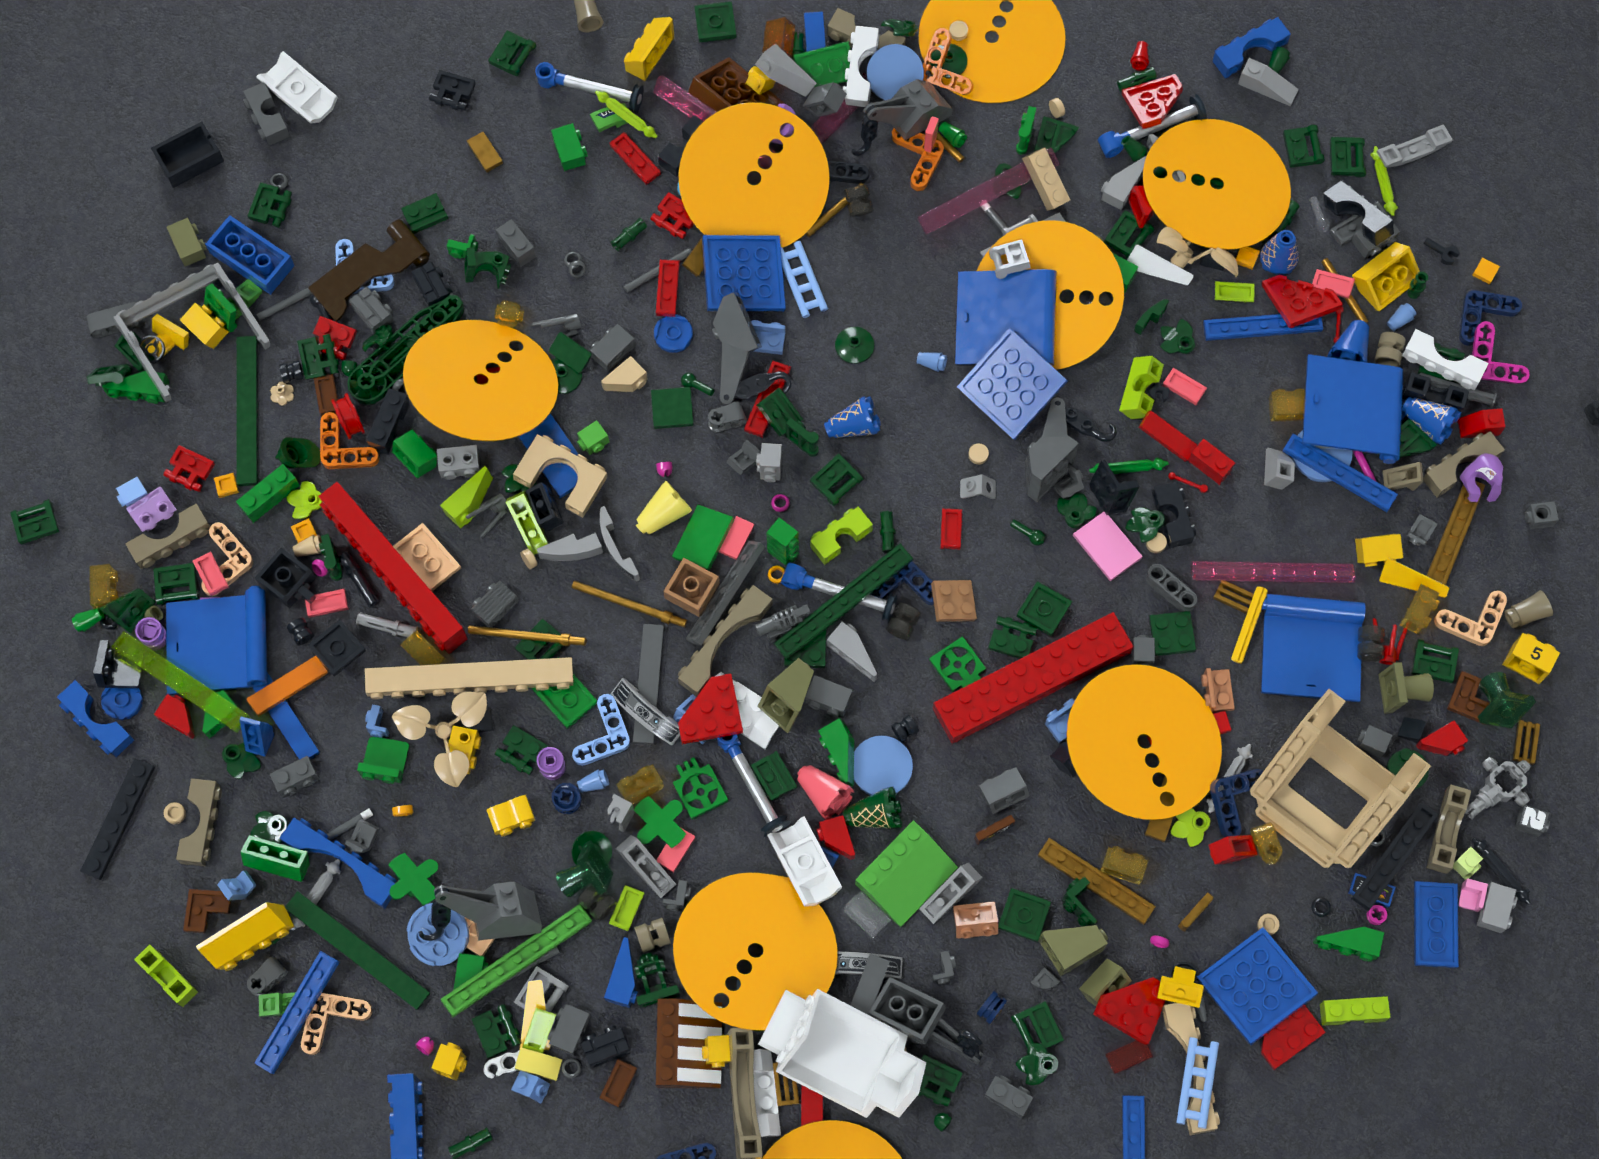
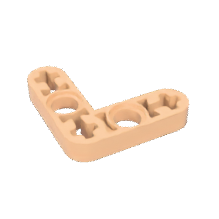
[202,522,253,596]
[1434,591,1507,646]
[301,993,372,1055]

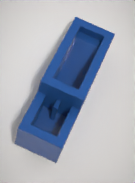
[804,12,826,52]

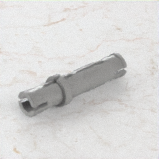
[356,612,418,639]

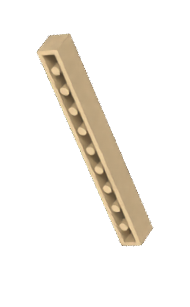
[365,657,573,699]

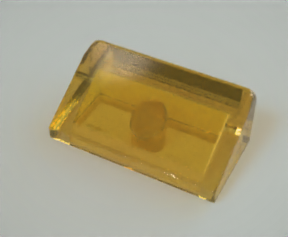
[400,630,445,665]

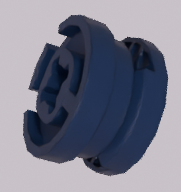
[552,783,582,814]
[976,991,1008,1025]

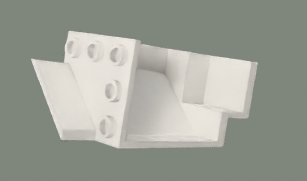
[758,989,926,1118]

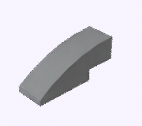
[537,533,603,561]

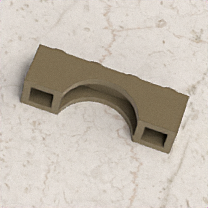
[827,8,906,56]
[1423,431,1505,498]
[125,503,210,569]
[176,779,222,866]
[1427,785,1471,874]

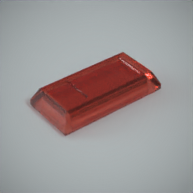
[1105,1040,1153,1074]

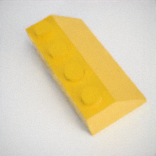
[196,902,295,971]

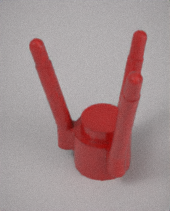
[1373,618,1408,665]

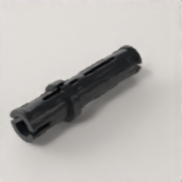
[338,551,380,608]

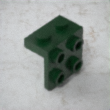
[1062,876,1097,927]

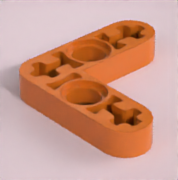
[923,28,974,95]
[892,128,944,191]
[320,412,380,469]

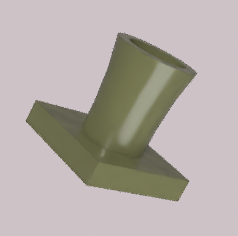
[1378,662,1434,714]

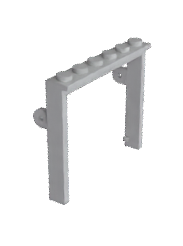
[114,263,270,402]

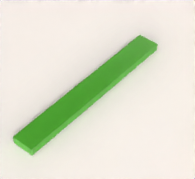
[441,904,592,1018]

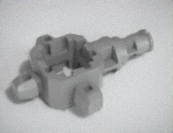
[1465,757,1530,819]

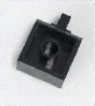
[255,548,316,609]

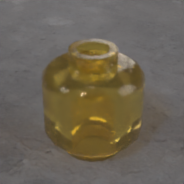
[494,300,524,328]

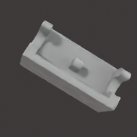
[607,794,635,832]

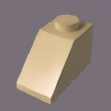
[601,356,648,392]

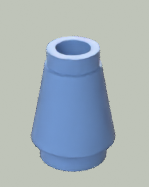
[1387,303,1417,331]
[917,352,947,372]
[577,769,609,793]

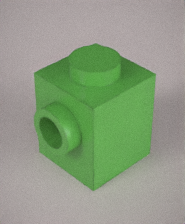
[577,420,609,455]

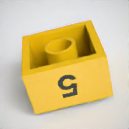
[1502,633,1560,684]

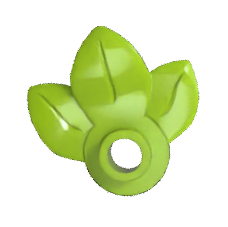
[287,481,322,519]
[1171,808,1210,847]

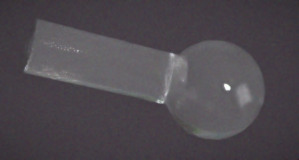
[1309,196,1330,232]

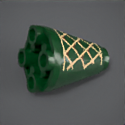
[843,786,902,829]

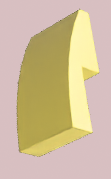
[515,1047,562,1081]

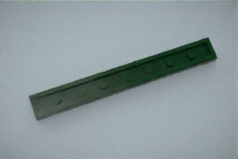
[237,336,258,486]
[774,543,913,660]
[285,891,430,1010]

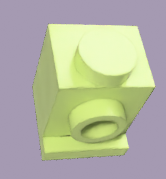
[1453,847,1483,880]

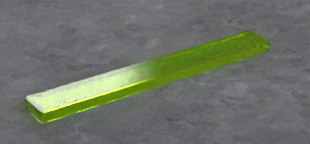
[111,631,250,733]

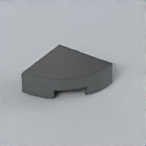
[1030,967,1060,989]

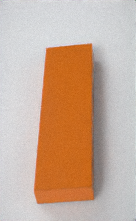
[246,656,328,717]

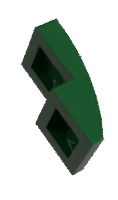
[1134,299,1169,335]

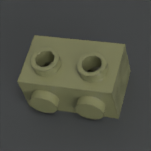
[167,218,207,267]
[1079,959,1132,1006]

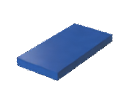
[518,414,578,498]
[1414,881,1459,968]

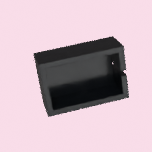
[151,121,224,188]

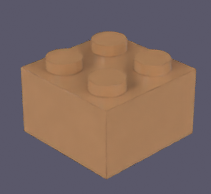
[663,558,720,617]

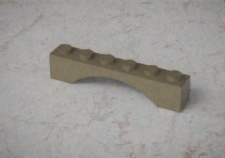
[678,585,773,697]
[727,1028,762,1159]

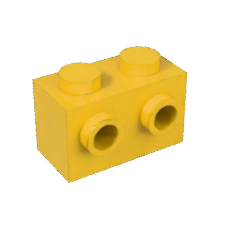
[180,303,229,349]
[1355,534,1403,567]
[449,726,481,774]
[432,1042,468,1081]

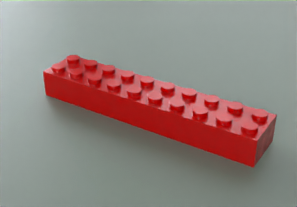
[318,482,468,654]
[933,612,1134,744]

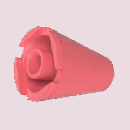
[797,765,854,820]

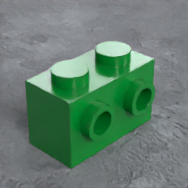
[551,123,588,171]
[392,430,437,479]

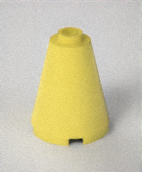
[636,481,692,535]

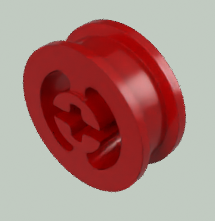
[331,393,365,440]

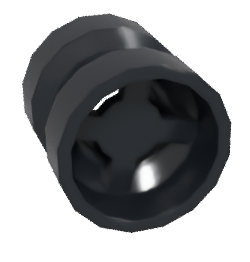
[279,360,304,383]
[287,617,314,646]
[891,715,919,743]

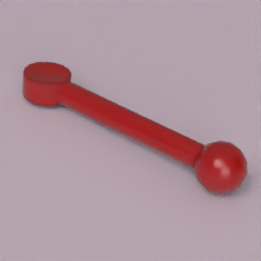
[1333,307,1344,343]
[1168,472,1208,493]

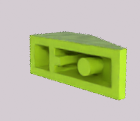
[440,466,493,529]
[506,490,549,555]

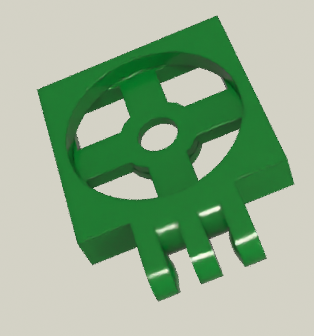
[929,636,986,692]
[673,757,728,820]

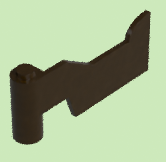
[308,219,430,322]

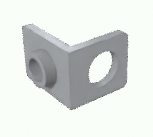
[960,474,996,499]

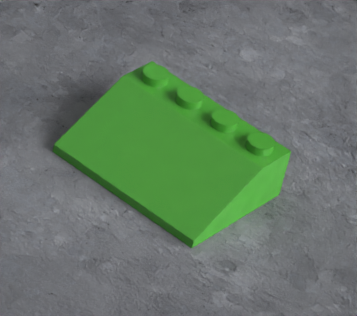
[855,820,958,928]

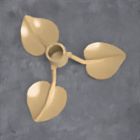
[1157,227,1238,277]
[392,692,487,787]

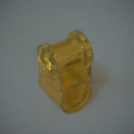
[1250,822,1282,865]

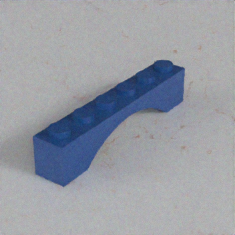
[280,818,397,909]

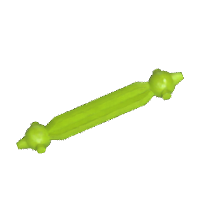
[595,90,658,138]
[1371,146,1398,216]

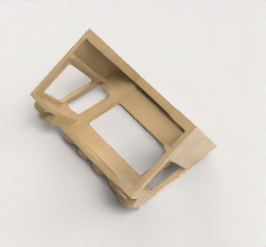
[1250,689,1431,868]

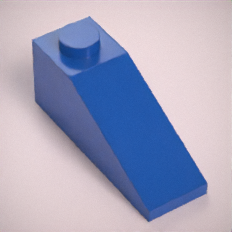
[240,716,274,757]
[604,937,638,1008]

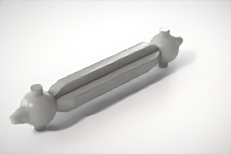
[1206,744,1253,814]
[290,859,341,931]

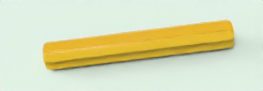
[1231,587,1268,663]

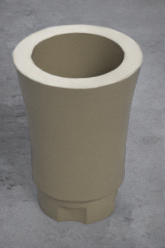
[574,0,603,32]
[1504,590,1553,629]

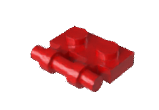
[650,192,694,239]
[313,316,357,360]
[163,445,215,492]

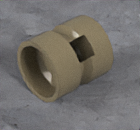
[1375,332,1406,367]
[634,918,671,953]

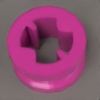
[1366,905,1387,925]

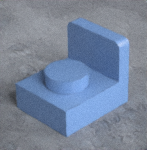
[217,871,256,900]

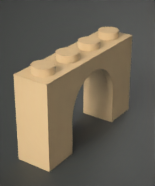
[513,434,607,518]

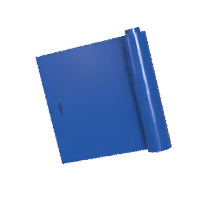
[955,269,1057,366]
[1302,354,1403,464]
[166,586,267,695]
[1261,594,1365,702]

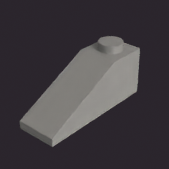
[755,44,817,97]
[1238,58,1299,106]
[1101,156,1147,210]
[827,622,877,682]
[616,835,676,898]
[919,863,983,924]

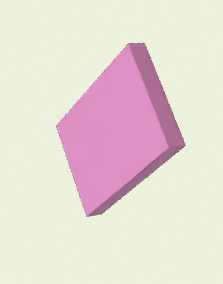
[1073,512,1143,581]

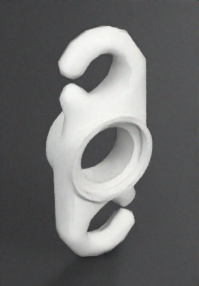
[483,1050,520,1079]

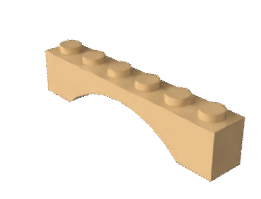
[1162,1003,1220,1135]

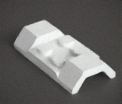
[256,51,338,123]
[716,672,780,750]
[767,817,842,907]
[753,1049,781,1137]

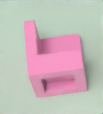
[1458,878,1488,912]

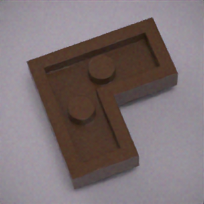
[1447,671,1494,725]
[183,889,231,933]

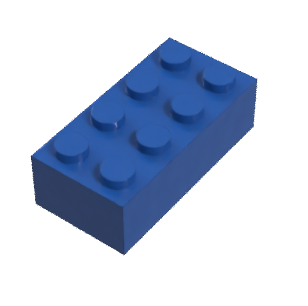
[205,215,295,295]

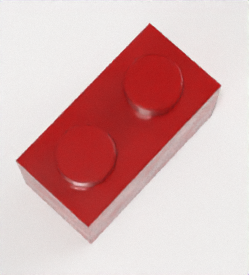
[1188,439,1235,485]

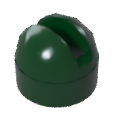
[341,361,358,377]
[934,1113,952,1132]

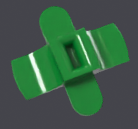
[634,796,686,848]
[389,853,438,906]

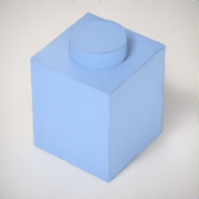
[116,477,148,507]

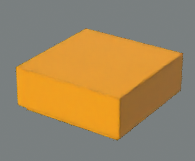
[1236,246,1260,270]
[1472,257,1500,285]
[214,473,239,498]
[291,518,317,543]

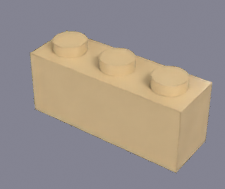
[1022,148,1070,211]

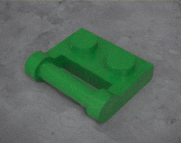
[1016,106,1036,155]
[204,284,237,333]

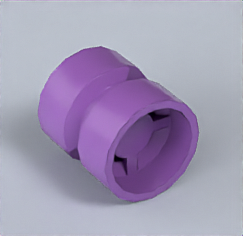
[135,617,166,650]
[537,747,566,780]

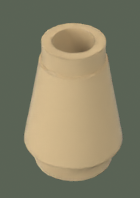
[293,535,322,557]

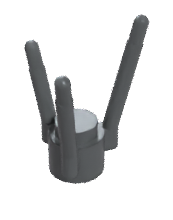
[532,313,581,345]
[466,493,508,538]

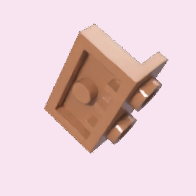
[1201,668,1234,712]
[953,902,998,938]

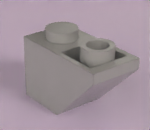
[1264,448,1295,490]

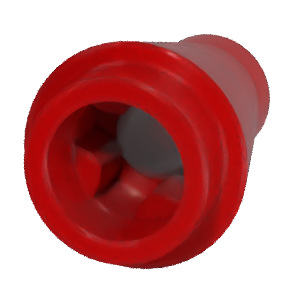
[1130,41,1149,71]

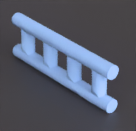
[781,241,828,318]
[1176,1037,1219,1129]

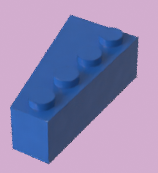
[387,1073,424,1159]

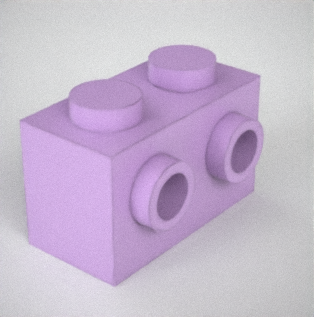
[126,487,176,532]

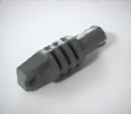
[755,605,810,637]

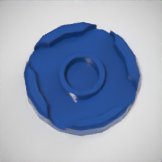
[654,314,693,353]
[101,688,143,720]

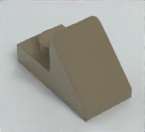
[1383,462,1423,491]

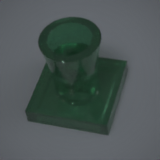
[1478,672,1536,728]
[556,840,614,898]

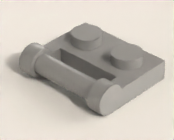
[989,240,1031,279]
[514,966,569,1012]

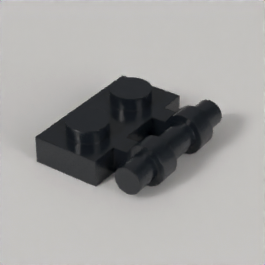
[429,70,476,110]

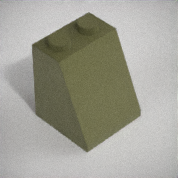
[757,658,814,733]
[1038,925,1108,976]

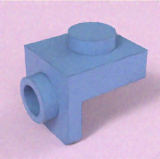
[365,704,389,738]
[511,1071,550,1103]

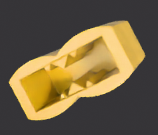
[487,795,535,836]

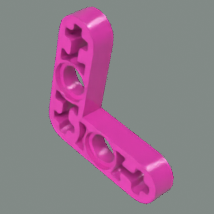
[1472,321,1530,384]

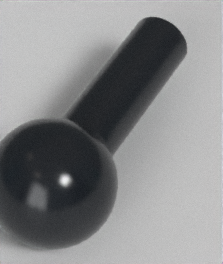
[310,294,333,321]

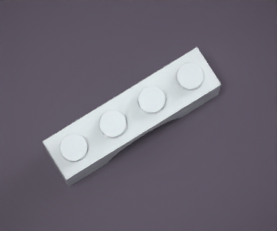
[843,26,880,107]
[1402,329,1489,390]

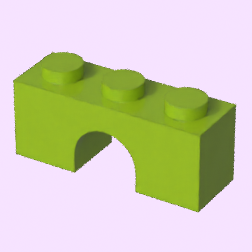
[1119,356,1164,419]
[810,506,873,565]
[134,945,198,1007]
[1320,996,1390,1026]

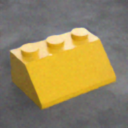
[624,17,674,81]
[1352,242,1420,311]

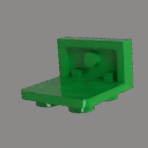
[357,737,409,784]

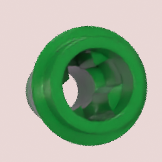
[939,122,967,148]
[72,607,104,632]

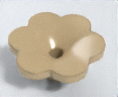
[270,382,294,406]

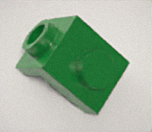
[447,234,478,259]

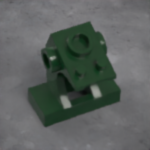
[464,248,511,289]
[634,953,680,1008]

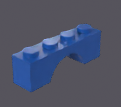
[1213,17,1291,78]
[57,680,134,757]

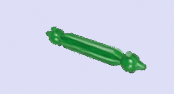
[1089,458,1169,474]

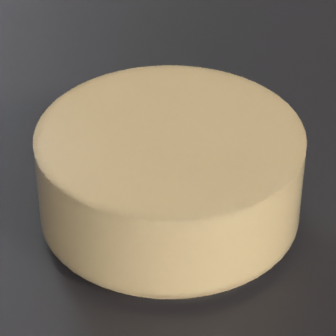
[949,21,968,41]
[1049,98,1065,118]
[969,444,989,465]
[1146,532,1167,553]
[520,549,537,570]
[164,803,186,824]
[1257,914,1279,936]

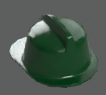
[275,437,321,469]

